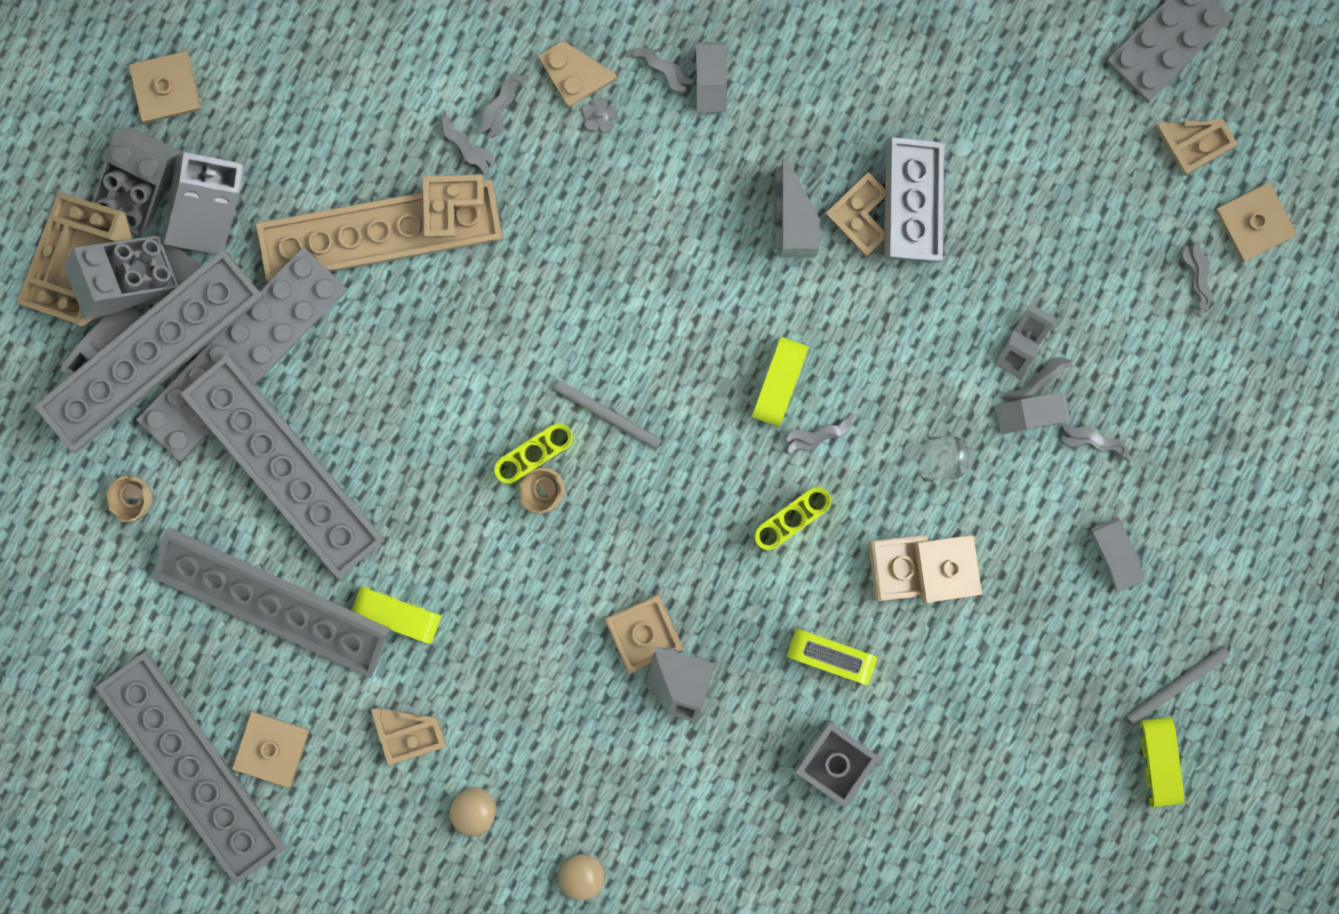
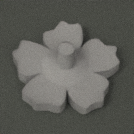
[582,97,618,134]

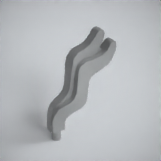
[625,48,695,93]
[477,73,529,138]
[442,110,495,175]
[1181,241,1213,318]
[1002,357,1073,401]
[785,413,854,454]
[1061,424,1133,464]

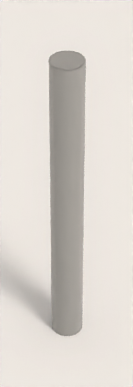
[553,380,662,450]
[1126,646,1230,726]

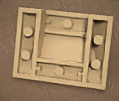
[16,192,132,326]

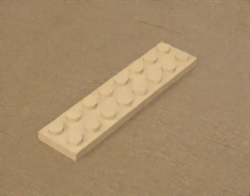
[256,180,503,283]

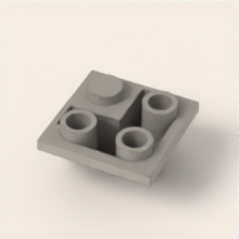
[646,647,715,723]

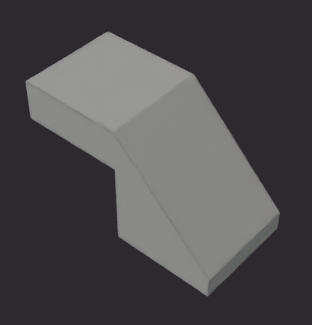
[696,42,727,113]
[995,304,1056,379]
[995,392,1070,434]
[1091,517,1145,593]

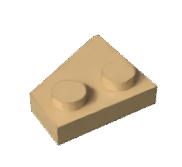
[538,41,618,108]
[1155,119,1238,176]
[371,708,447,766]

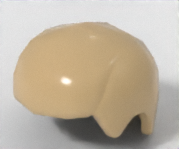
[519,467,565,514]
[106,475,153,522]
[450,787,497,837]
[557,854,605,901]

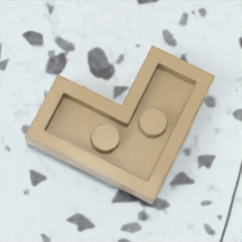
[825,172,885,257]
[423,175,485,238]

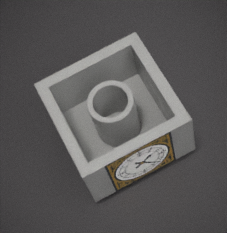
[793,720,880,808]

